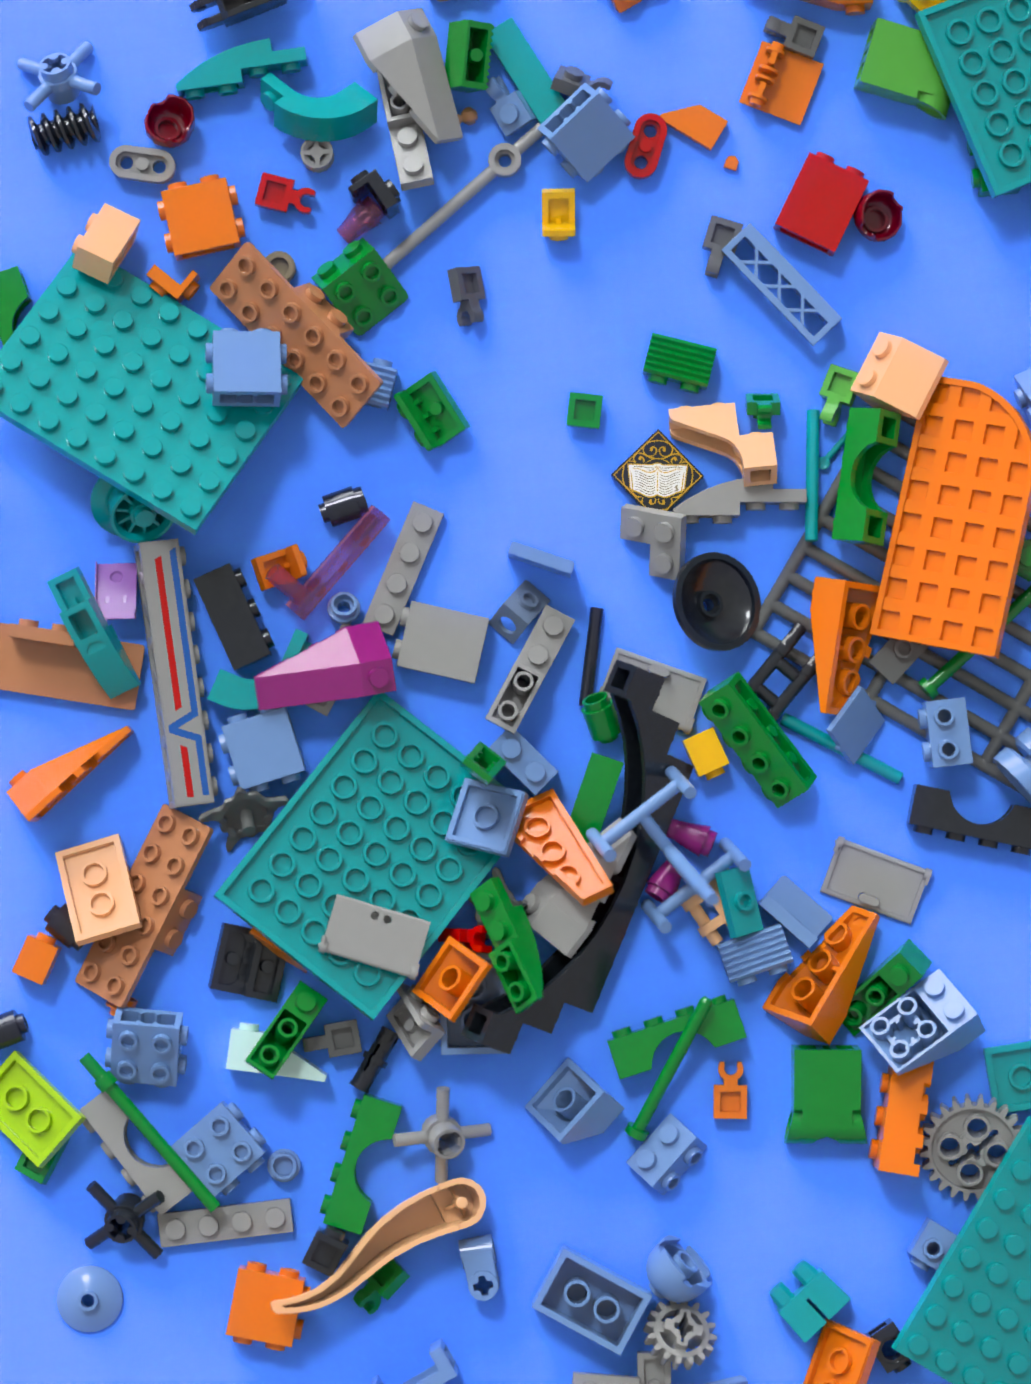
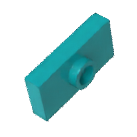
[715,867,764,938]

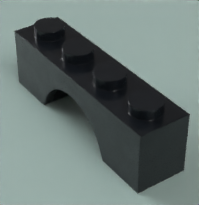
[906,784,1031,856]

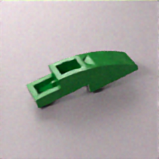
[469,877,543,1014]

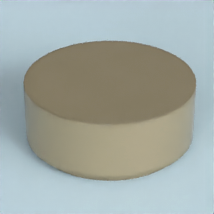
[266,251,296,282]

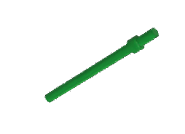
[79,1052,220,1213]

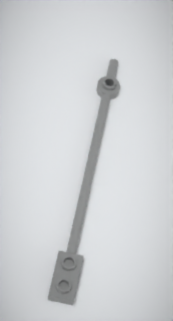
[331,123,543,308]

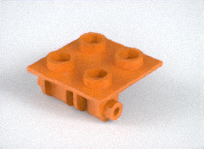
[739,41,824,126]

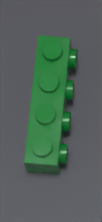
[699,671,817,808]

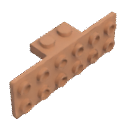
[210,242,383,428]
[0,618,145,710]
[75,804,214,1008]

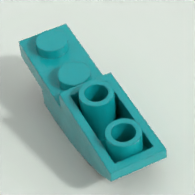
[176,38,308,101]
[47,566,141,699]

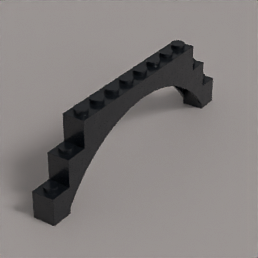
[461,659,694,1054]

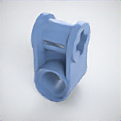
[458,1234,500,1301]

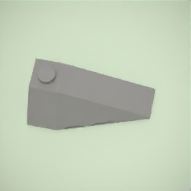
[352,8,463,144]
[523,817,637,958]

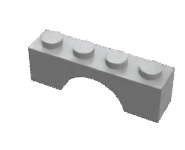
[79,1092,192,1216]

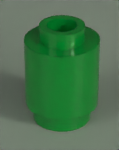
[581,692,621,744]

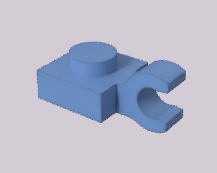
[485,76,536,137]

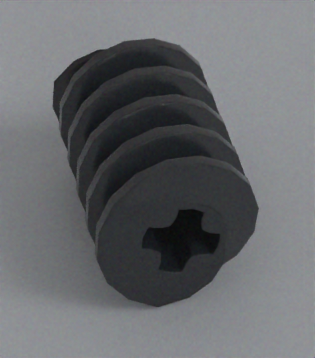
[28,103,101,156]

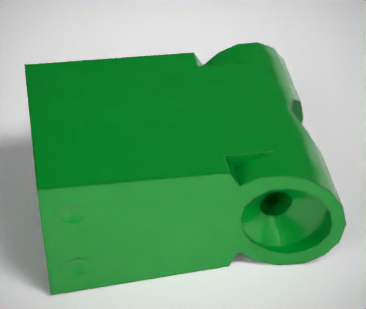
[784,1044,868,1144]

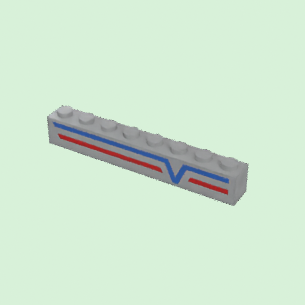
[134,538,218,809]

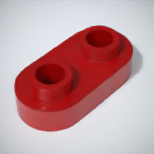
[624,113,667,180]

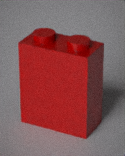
[773,151,869,257]

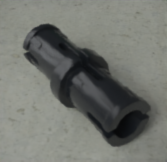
[349,1025,400,1094]

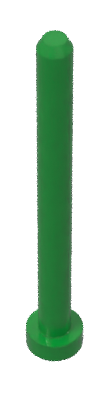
[917,585,1031,700]
[625,996,712,1141]

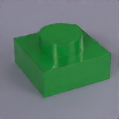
[566,392,603,430]

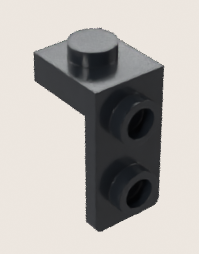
[302,1224,349,1277]

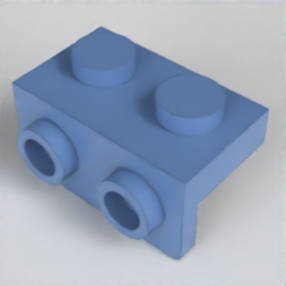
[626,1113,707,1195]

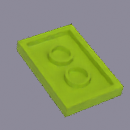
[0,1050,86,1168]

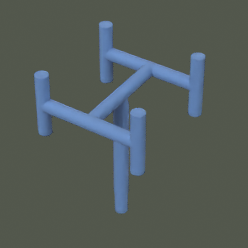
[586,766,751,934]

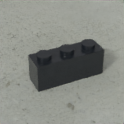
[193,563,275,672]

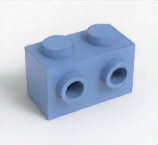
[917,697,973,768]
[906,1217,957,1272]

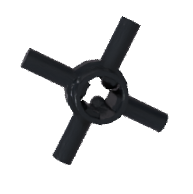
[84,1180,165,1259]

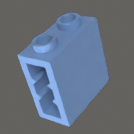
[537,83,635,183]
[205,328,288,407]
[218,707,307,792]
[105,1006,189,1088]
[171,1100,267,1197]

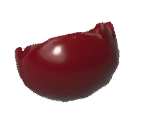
[144,94,195,148]
[853,189,903,242]

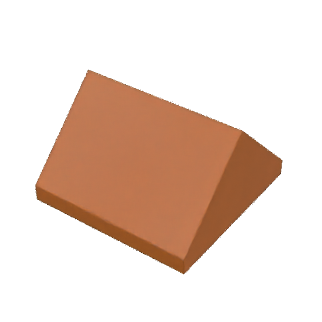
[412,936,492,1022]

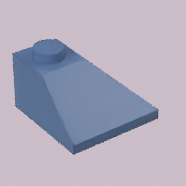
[524,1057,625,1145]

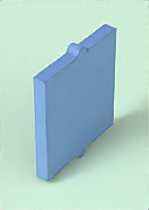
[826,686,885,765]

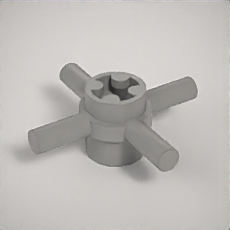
[392,1086,492,1184]

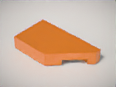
[660,104,728,151]

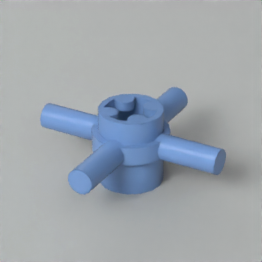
[17,41,101,112]

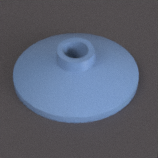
[56,1265,123,1333]

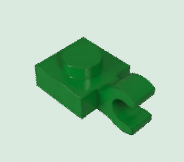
[745,393,781,429]
[353,1258,410,1315]

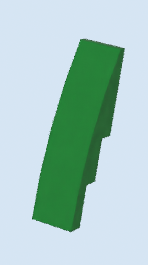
[460,741,507,786]
[570,752,624,843]

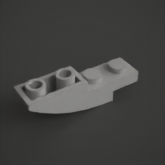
[377,71,434,191]
[672,478,807,524]
[485,605,575,734]

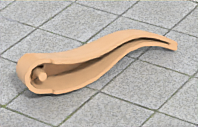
[270,1177,486,1314]

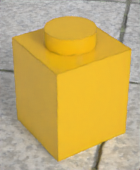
[681,727,729,780]

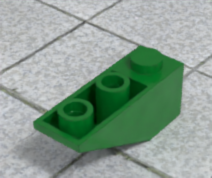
[842,939,932,1036]
[245,981,328,1080]

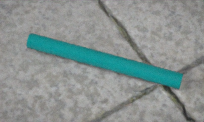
[805,409,820,542]
[779,712,903,785]

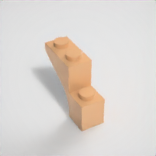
[668,402,777,487]

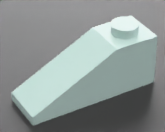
[225,1022,328,1082]

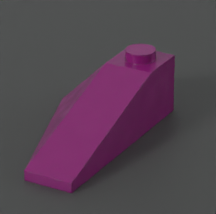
[253,621,397,710]

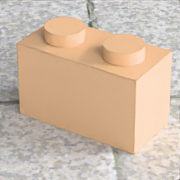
[71,203,141,284]

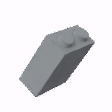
[392,600,490,684]

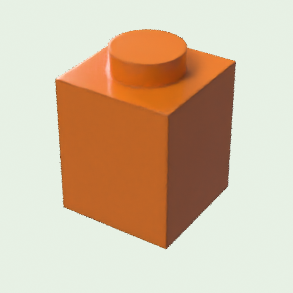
[11,931,62,985]

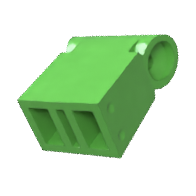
[853,17,951,120]

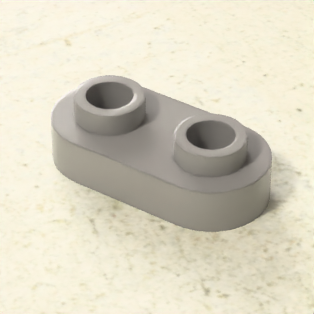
[109,145,176,184]

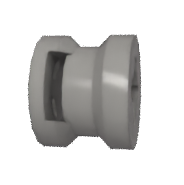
[300,140,335,173]

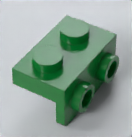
[394,371,471,451]

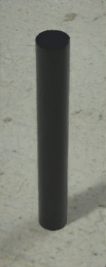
[578,607,604,706]

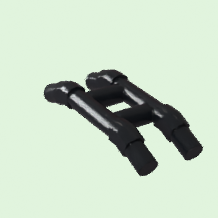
[747,623,816,721]

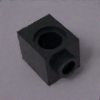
[865,1317,912,1373]

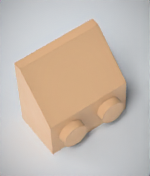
[850,332,949,420]

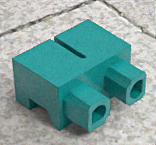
[769,1259,851,1343]

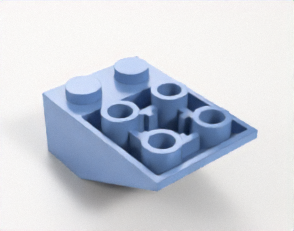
[859,968,986,1075]

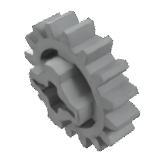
[643,1301,717,1370]

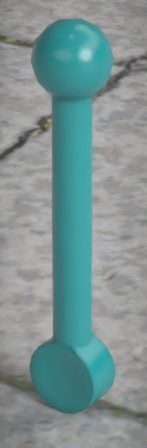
[819,433,846,470]

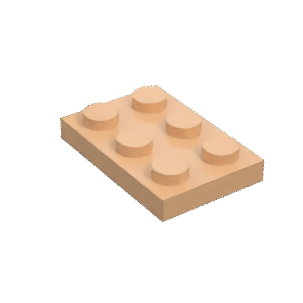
[55,834,143,946]

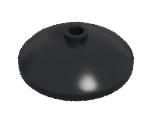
[672,552,761,652]

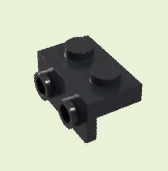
[348,169,401,220]

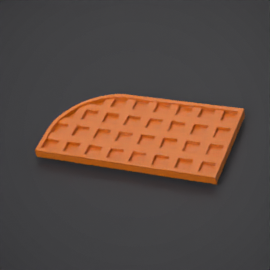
[870,377,1031,659]

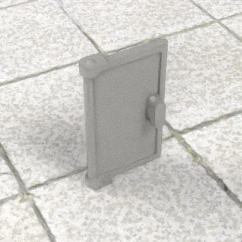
[599,647,707,735]
[820,836,933,925]
[318,894,431,981]

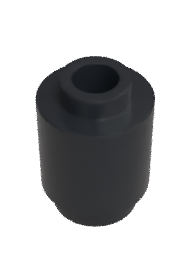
[318,486,369,527]
[44,903,84,951]
[0,1009,30,1050]

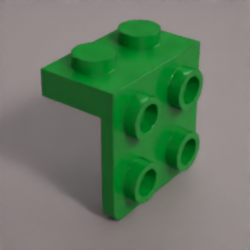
[311,237,408,336]

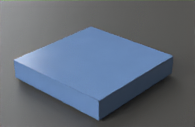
[508,541,575,578]
[445,778,529,858]

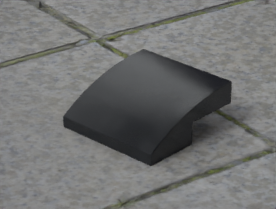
[208,922,286,1003]

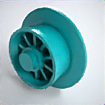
[90,478,173,543]

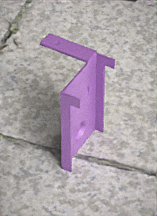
[95,561,137,623]

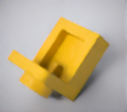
[542,188,576,241]

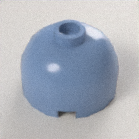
[646,1235,712,1303]

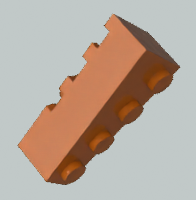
[868,1061,934,1177]

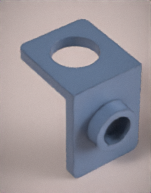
[489,580,550,644]

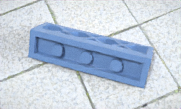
[721,222,842,346]

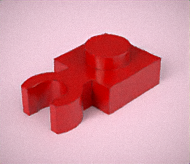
[254,172,316,215]

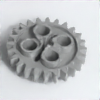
[919,1093,1023,1201]

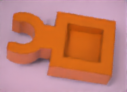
[713,1061,747,1119]

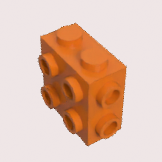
[157,174,246,261]
[226,1261,311,1351]

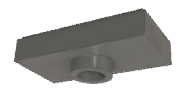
[868,639,928,685]

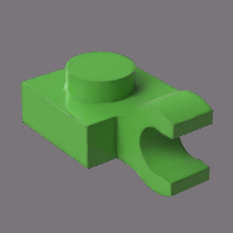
[819,364,858,427]

